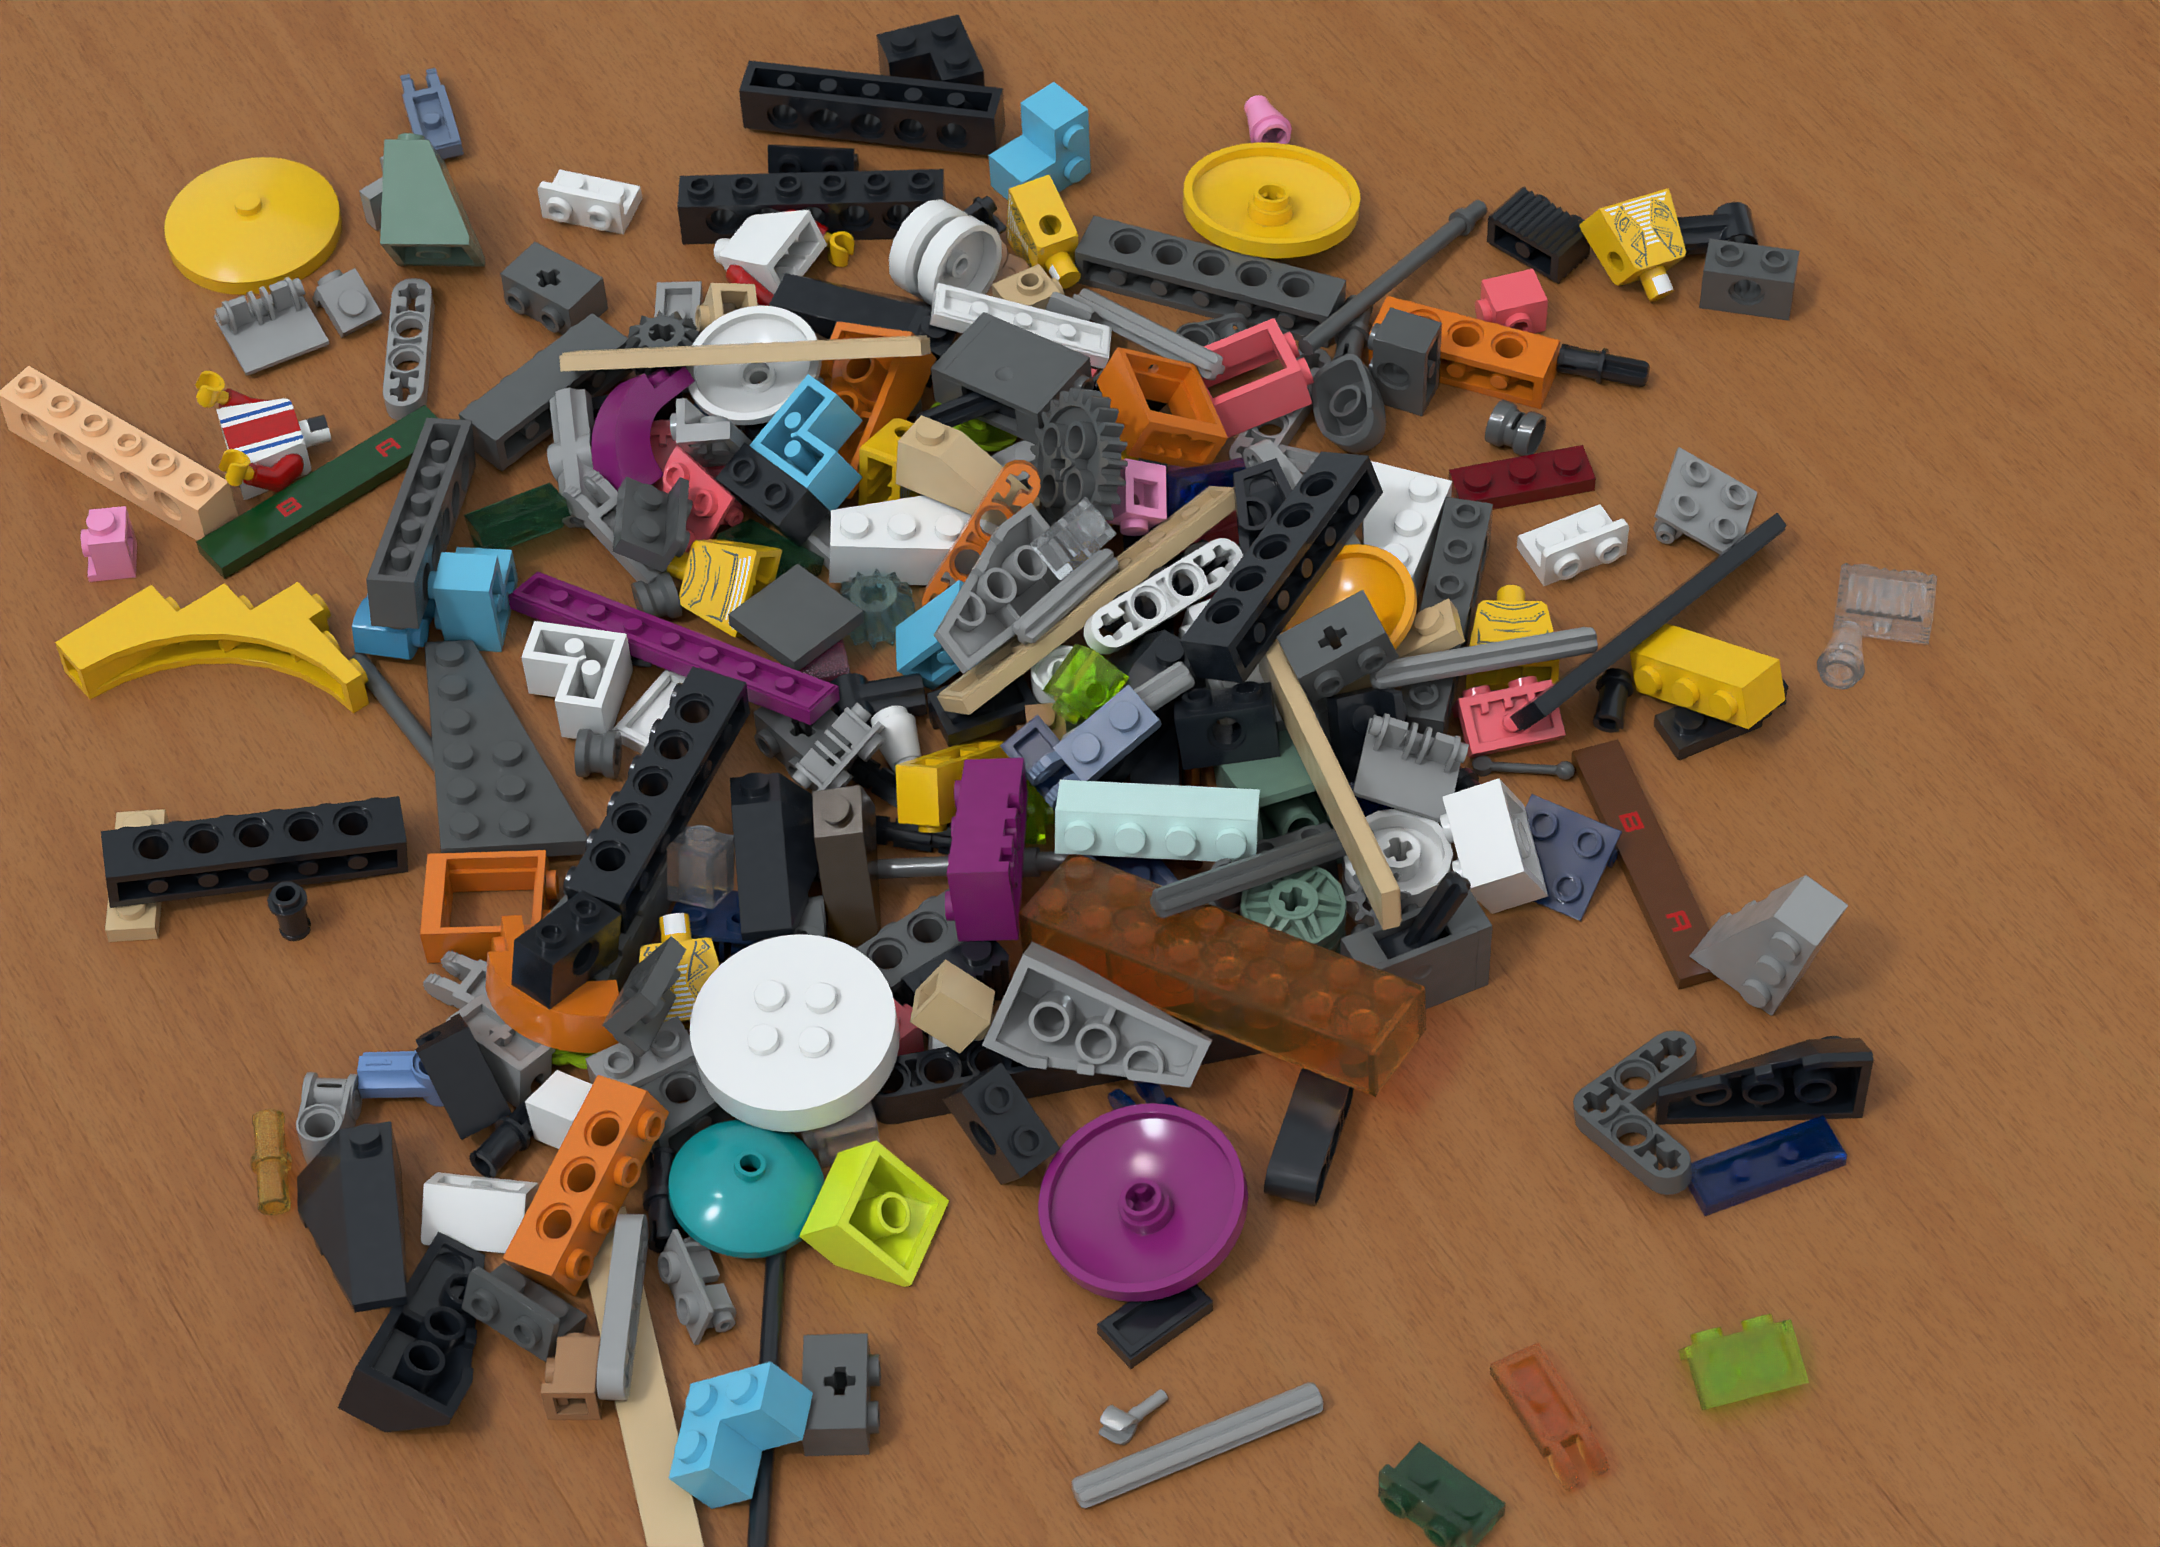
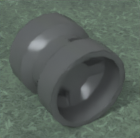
[1485,399,1547,456]

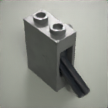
[916,312,1094,445]
[1335,871,1492,1025]

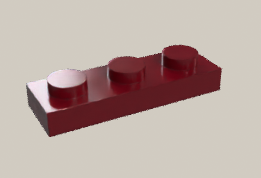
[1448,445,1596,510]

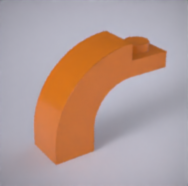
[485,915,619,1053]

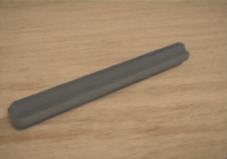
[1150,828,1374,918]

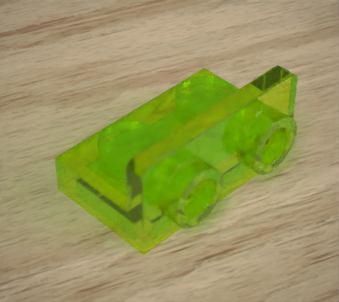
[1678,1313,1809,1410]

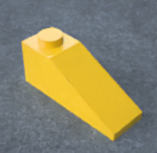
[895,739,1009,833]

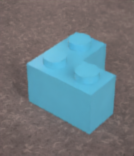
[989,82,1091,200]
[749,374,863,512]
[428,547,518,652]
[896,580,1002,691]
[669,1362,813,1509]

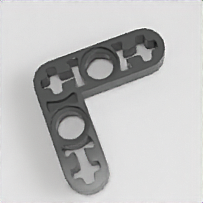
[1573,1030,1697,1195]

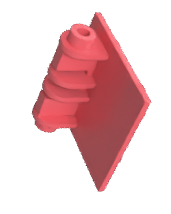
[653,445,744,553]

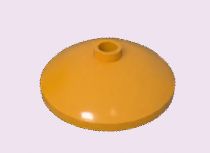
[1280,544,1417,649]

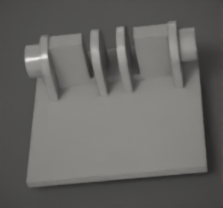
[214,277,330,376]
[1653,447,1758,554]
[792,703,885,791]
[1353,713,1469,823]

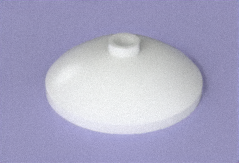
[686,306,822,425]

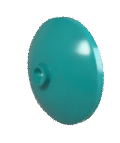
[668,1120,825,1258]

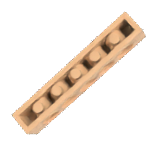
[0,366,238,541]

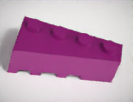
[945,758,1029,941]

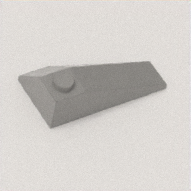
[933,503,1079,674]
[982,942,1212,1088]

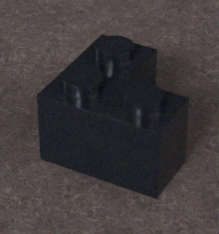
[876,14,985,86]

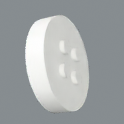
[690,934,900,1132]

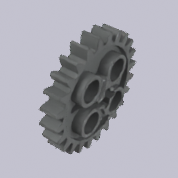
[1028,388,1128,543]

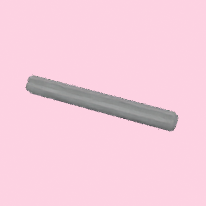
[1072,288,1225,380]
[1370,627,1598,689]
[1072,1382,1323,1508]

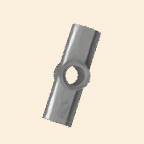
[547,387,602,529]

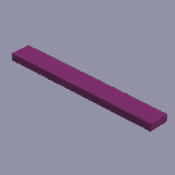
[508,572,840,725]

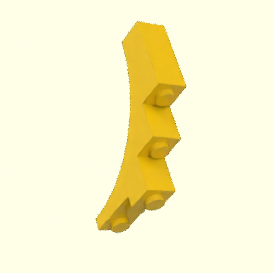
[55,582,369,714]

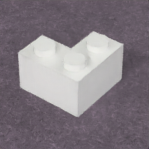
[521,621,633,739]

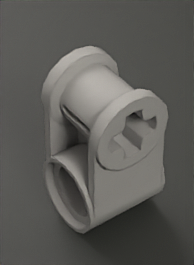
[296,1072,362,1164]

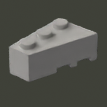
[1689,875,1848,1016]

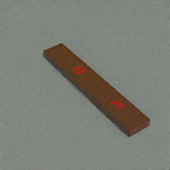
[1571,739,1719,989]

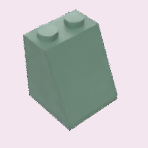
[380,133,485,266]
[1213,729,1342,865]

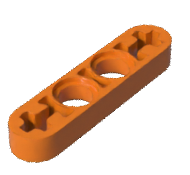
[922,460,1041,607]

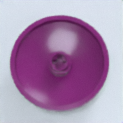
[1038,1103,1248,1302]

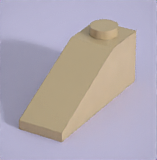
[896,415,1042,526]

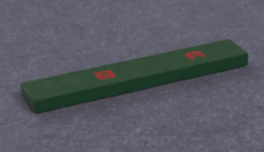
[196,405,438,579]

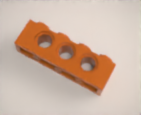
[1368,296,1560,409]
[502,1075,670,1297]

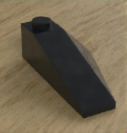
[730,773,820,941]
[1655,1036,1874,1125]
[337,1232,485,1433]

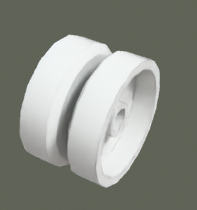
[889,199,1002,305]
[1342,809,1453,927]

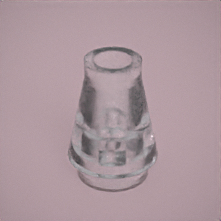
[1817,621,1865,690]

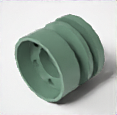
[1240,866,1347,993]

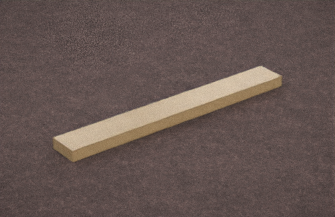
[559,335,931,372]
[937,486,1236,715]
[1259,639,1402,930]
[587,1207,704,1547]

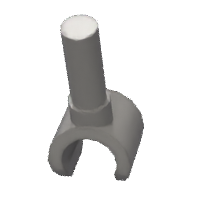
[1099,1389,1168,1445]

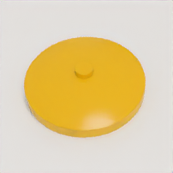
[1182,142,1360,258]
[164,157,342,295]

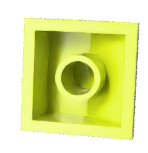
[799,1140,949,1287]

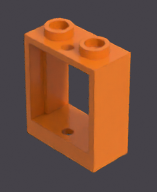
[1096,347,1228,472]
[420,850,560,963]

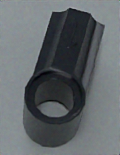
[1677,202,1758,255]
[830,673,927,728]

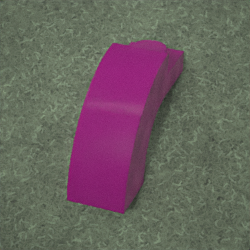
[591,366,695,491]

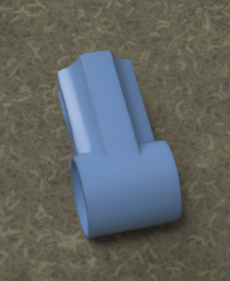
[357,1051,444,1107]

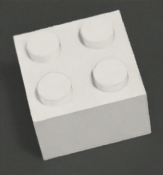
[1440,778,1548,914]

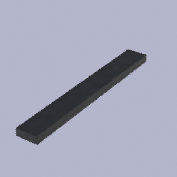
[1510,512,1787,730]

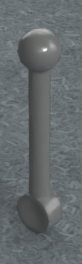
[1472,755,1575,780]

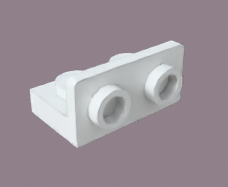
[537,170,642,235]
[1517,504,1629,586]

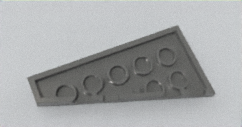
[425,640,588,856]

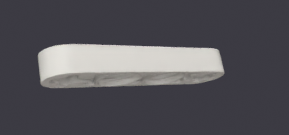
[1084,538,1243,654]

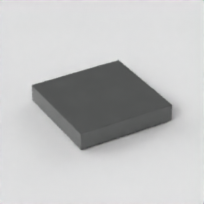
[728,564,864,671]

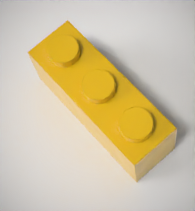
[1629,623,1785,729]

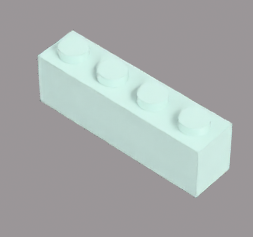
[1055,780,1260,862]

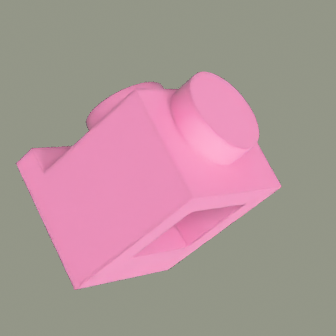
[1107,458,1167,536]
[81,506,137,582]

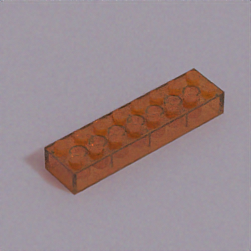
[1018,854,1426,1097]

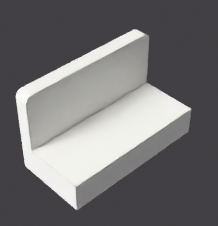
[421,1172,538,1253]

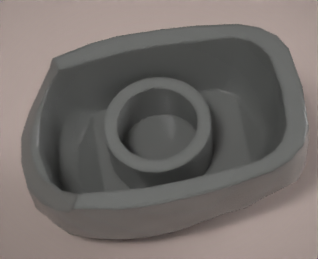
[1312,354,1386,454]

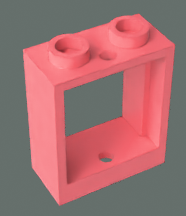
[1201,318,1314,438]

